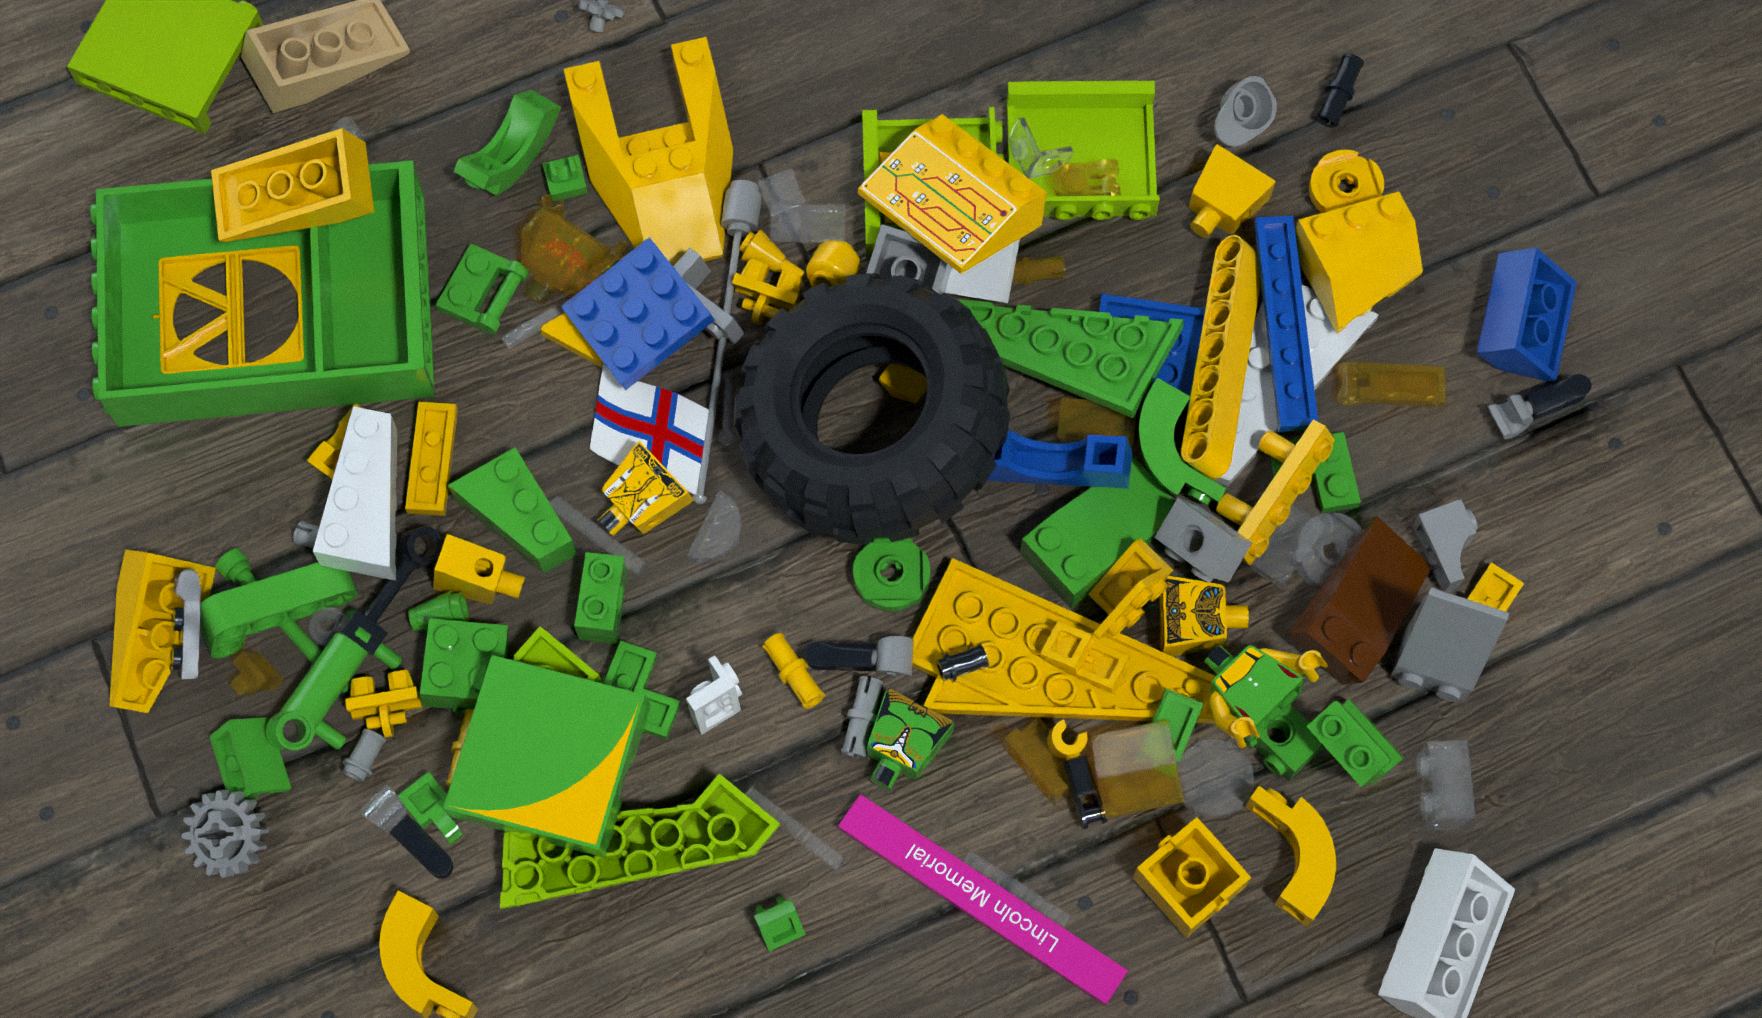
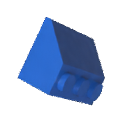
[1477,248,1577,382]

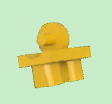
[732,258,802,325]
[345,670,423,738]

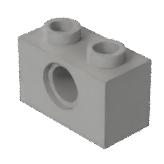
[1155,498,1252,583]

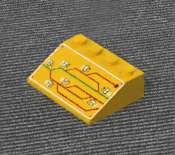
[858,114,1047,274]

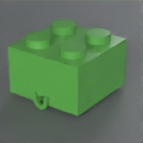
[420,618,509,715]

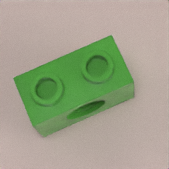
[574,552,628,644]
[1244,704,1324,781]

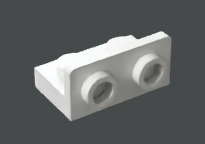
[686,655,742,735]

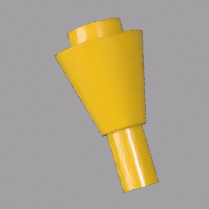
[739,229,805,279]

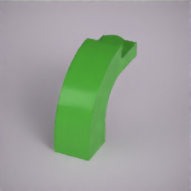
[453,89,561,196]
[1138,378,1227,506]

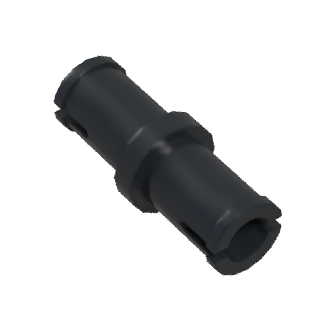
[1316,53,1364,128]

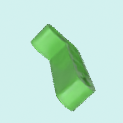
[200,562,358,659]

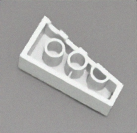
[313,407,397,581]

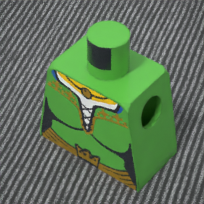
[867,688,954,790]

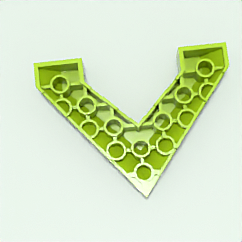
[500,626,781,910]

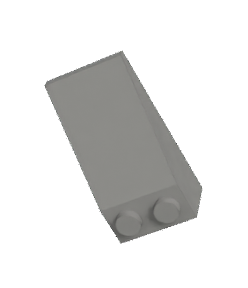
[1390,587,1509,702]

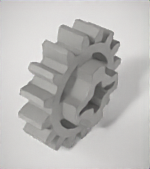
[182,789,269,878]

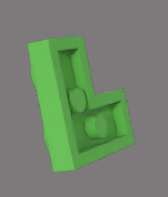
[1270,432,1361,513]
[603,640,681,741]

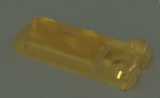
[1338,362,1446,407]

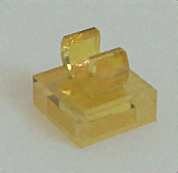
[230,651,285,697]

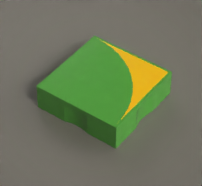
[443,655,651,858]

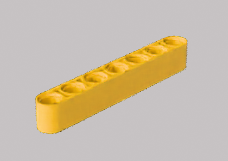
[1181,235,1261,480]

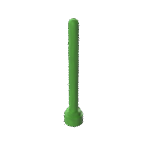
[215,548,350,693]

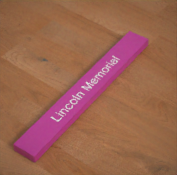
[838,794,1128,1007]

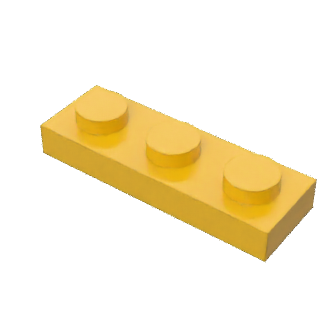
[405,402,458,516]

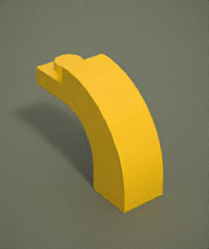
[1245,786,1336,928]
[379,891,478,1018]

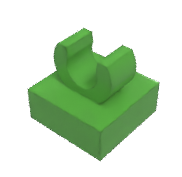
[543,155,588,202]
[754,896,805,952]

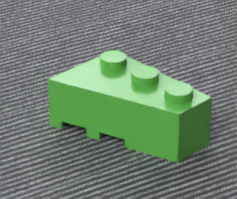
[448,447,577,574]

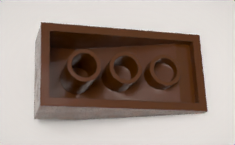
[1286,516,1432,685]

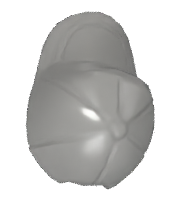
[1214,76,1277,147]

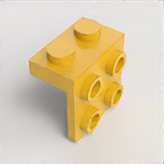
[1088,538,1174,640]

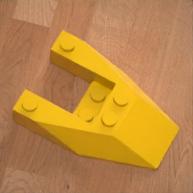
[564,37,734,266]

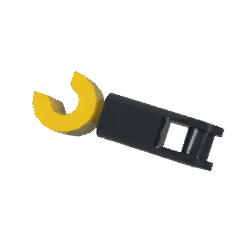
[1047,719,1108,830]

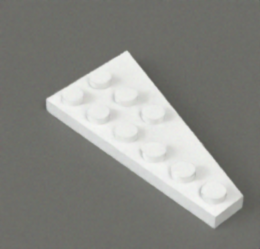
[1194,285,1379,486]

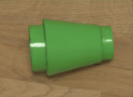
[408,590,469,631]

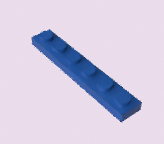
[1254,216,1318,432]

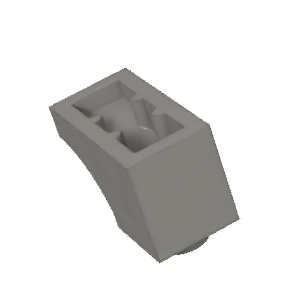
[1412,499,1478,593]

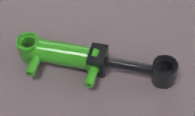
[266,527,444,750]

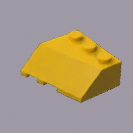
[1295,191,1423,334]

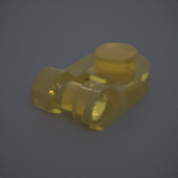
[1053,159,1121,196]

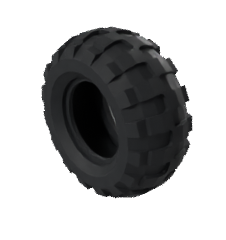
[734,273,1011,545]

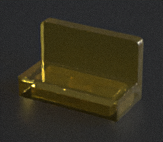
[1003,718,1071,807]

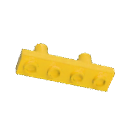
[1216,419,1335,566]

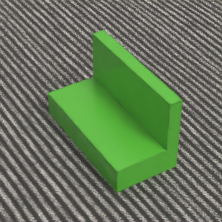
[209,717,292,801]

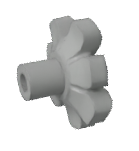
[579,0,625,32]

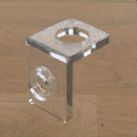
[1009,117,1074,178]

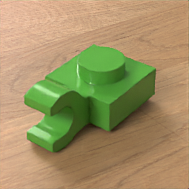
[397,771,463,845]

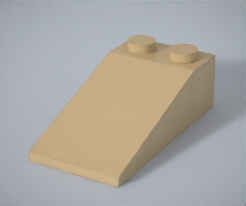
[241,0,410,113]

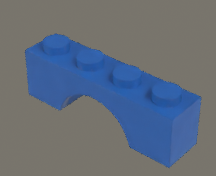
[987,431,1133,489]

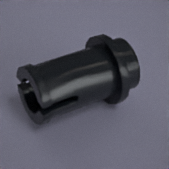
[936,643,989,683]

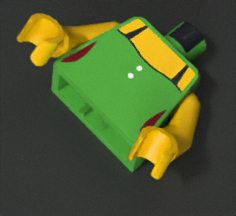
[1205,645,1328,749]

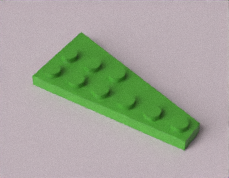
[958,299,1184,418]

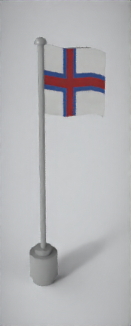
[590,180,762,504]

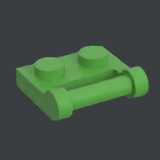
[436,243,530,335]

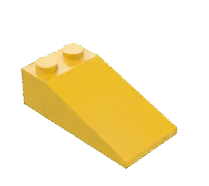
[211,128,374,242]

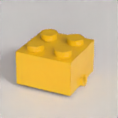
[1133,817,1251,938]

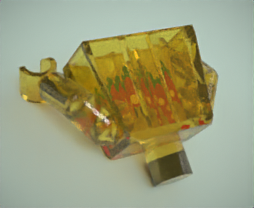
[521,194,628,304]

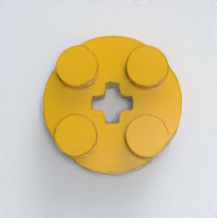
[1308,150,1384,213]

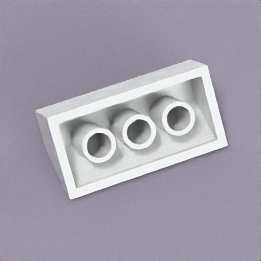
[1378,848,1515,1018]

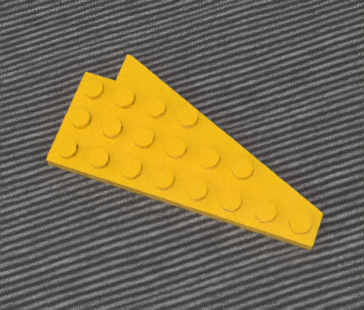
[912,558,1216,724]

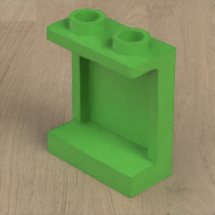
[1306,699,1405,787]

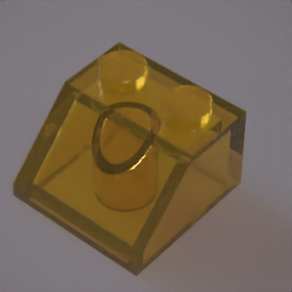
[1091,719,1186,818]

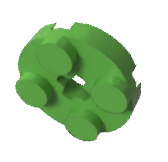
[853,537,930,612]

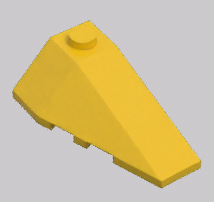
[109,549,216,713]

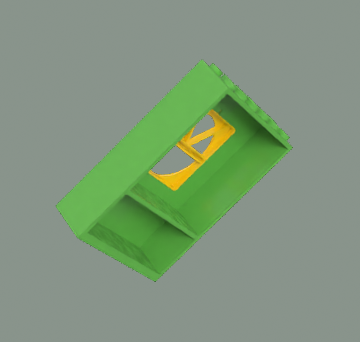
[90,160,435,427]

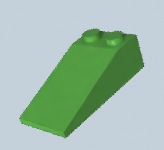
[1020,458,1176,609]

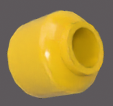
[806,240,861,287]

